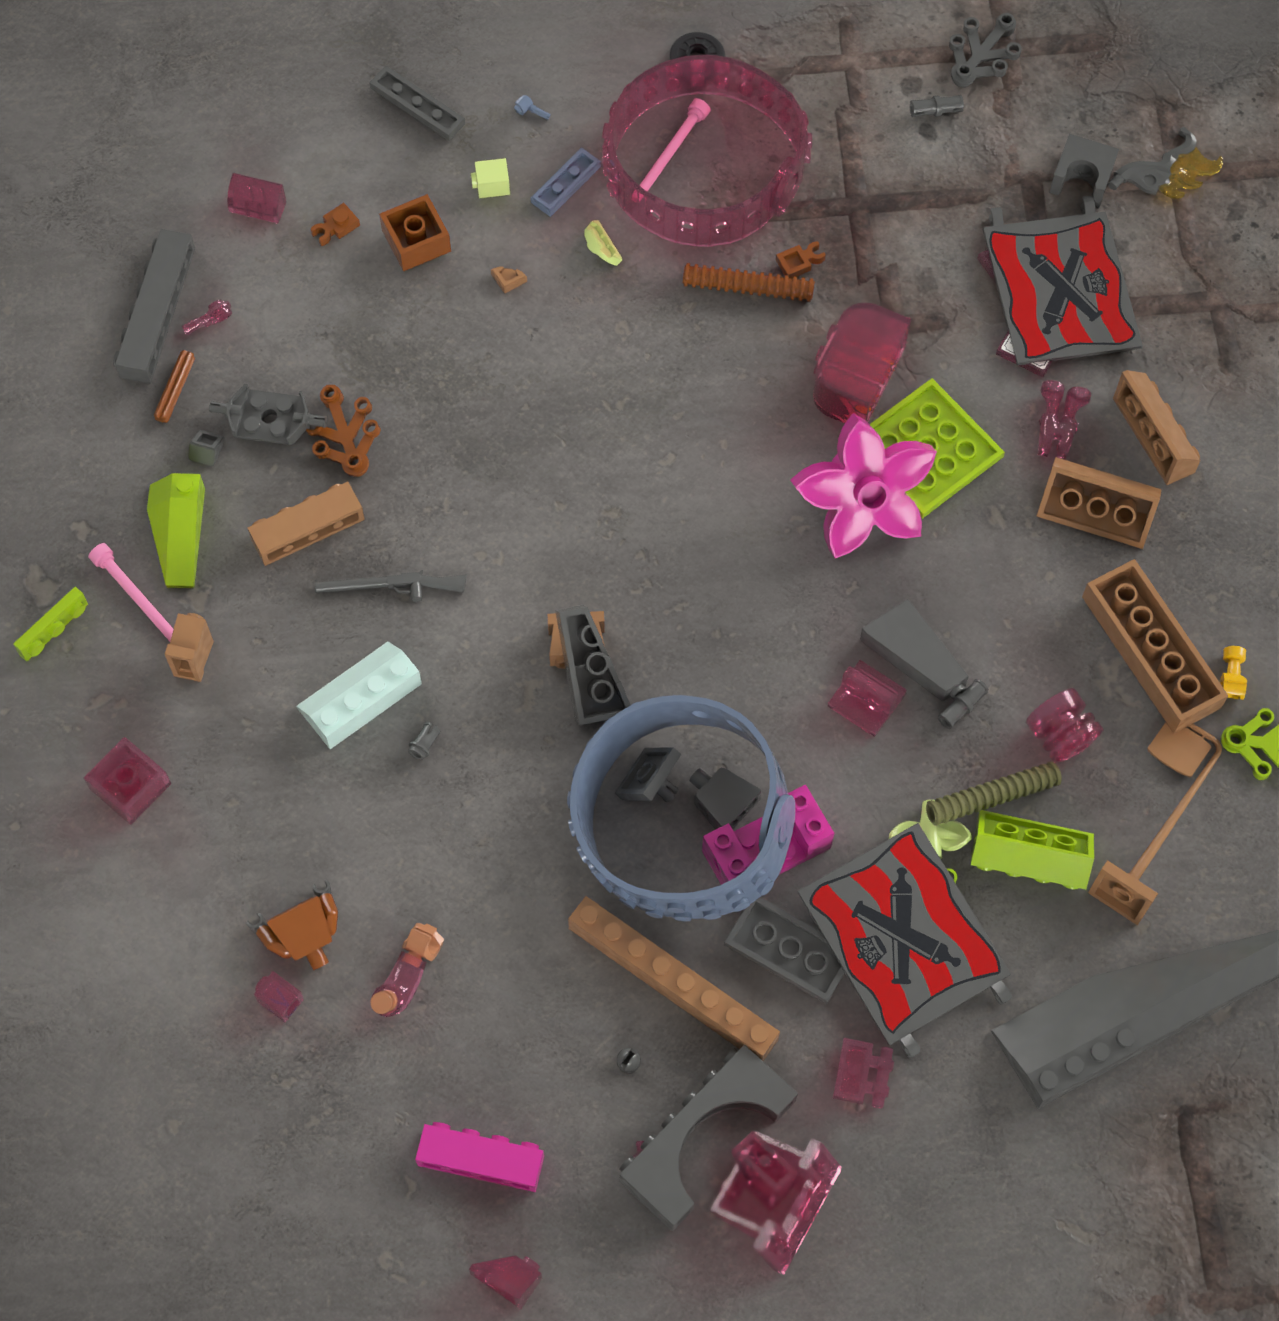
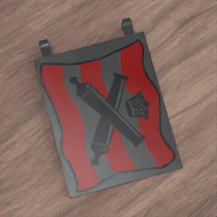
[983,196,1143,366]
[797,823,1012,1058]

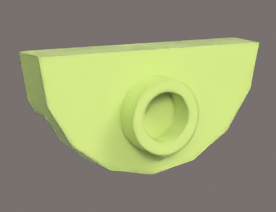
[584,220,622,266]

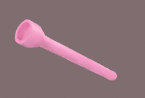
[634,98,711,200]
[88,543,173,641]

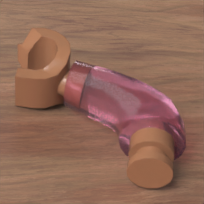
[370,923,444,1017]

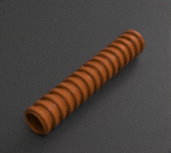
[683,263,815,302]

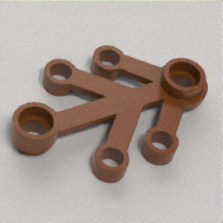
[306,385,381,477]

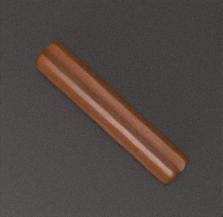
[154,350,195,423]

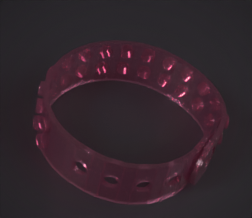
[602,55,812,247]

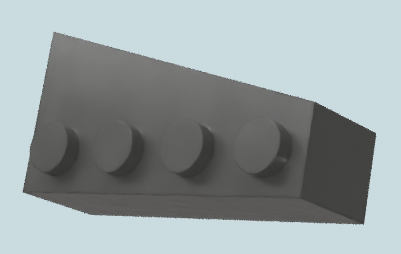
[555,605,631,725]

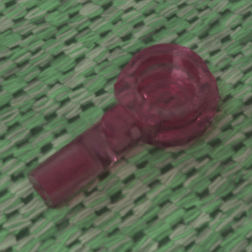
[182,299,232,335]

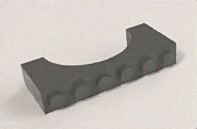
[619,1044,798,1232]

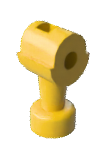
[1220,646,1247,700]

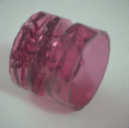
[1026,688,1104,763]

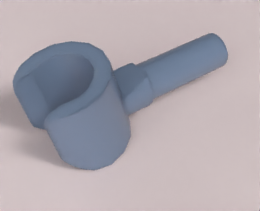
[514,95,551,120]

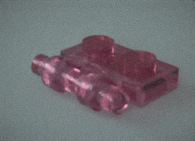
[833,1038,894,1109]

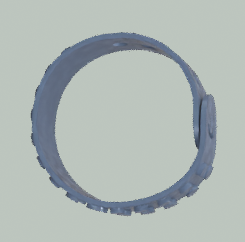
[567,695,796,922]

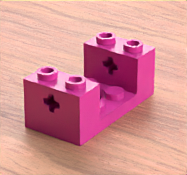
[702,784,834,885]

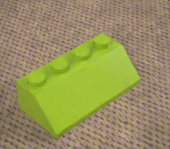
[971,810,1094,890]

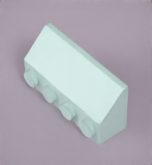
[296,642,422,749]

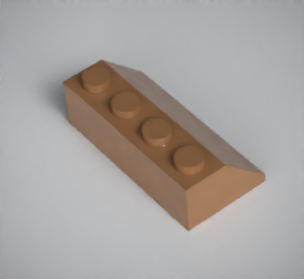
[1113,370,1201,485]
[1037,457,1162,549]

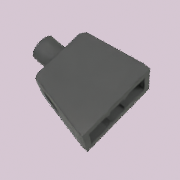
[689,767,761,830]

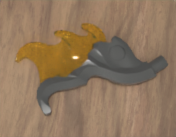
[1108,127,1223,199]

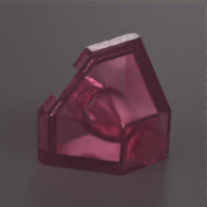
[469,1255,542,1309]

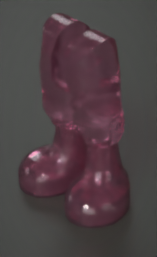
[1038,380,1091,460]

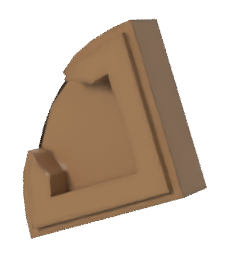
[491,266,527,294]

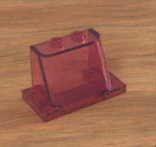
[710,1131,842,1275]

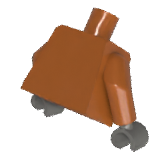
[246,880,338,970]

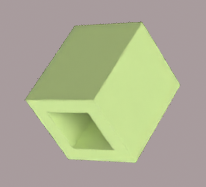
[471,158,510,198]

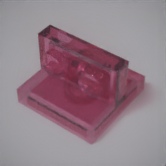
[828,660,907,737]

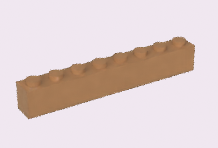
[568,896,780,1061]

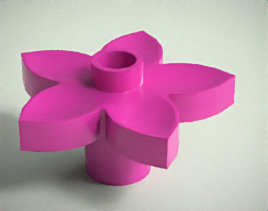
[790,413,937,558]

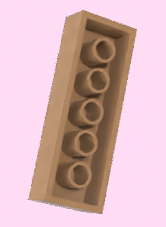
[1082,559,1228,733]

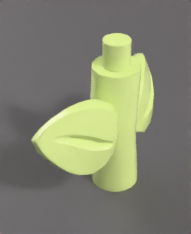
[889,800,972,859]

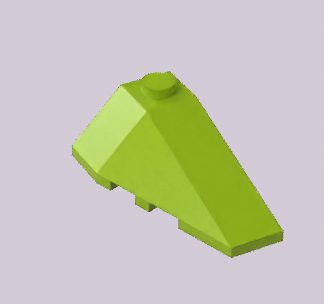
[147,473,205,588]

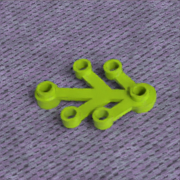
[1221,708,1279,780]

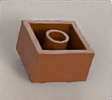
[379,194,451,271]

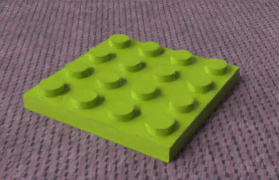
[870,378,1005,519]

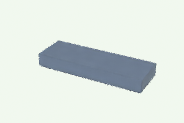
[531,147,601,217]

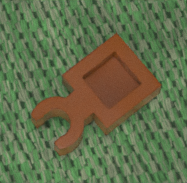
[311,202,360,246]
[776,241,826,279]

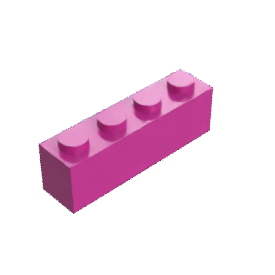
[415,1122,544,1192]

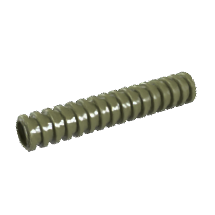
[926,761,1062,826]

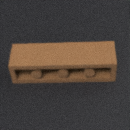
[248,481,365,566]

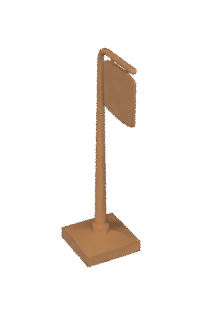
[1088,722,1222,926]

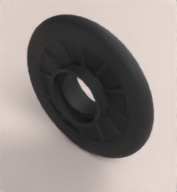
[669,32,725,80]

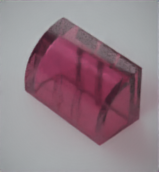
[227,173,287,223]

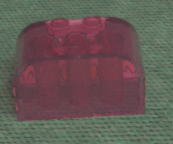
[813,303,912,423]

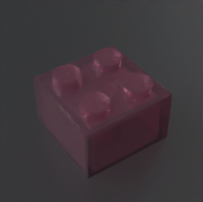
[84,737,171,825]

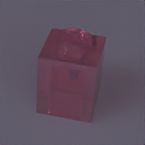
[254,971,304,1022]

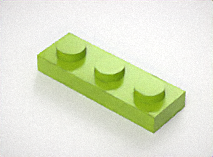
[13,586,88,661]

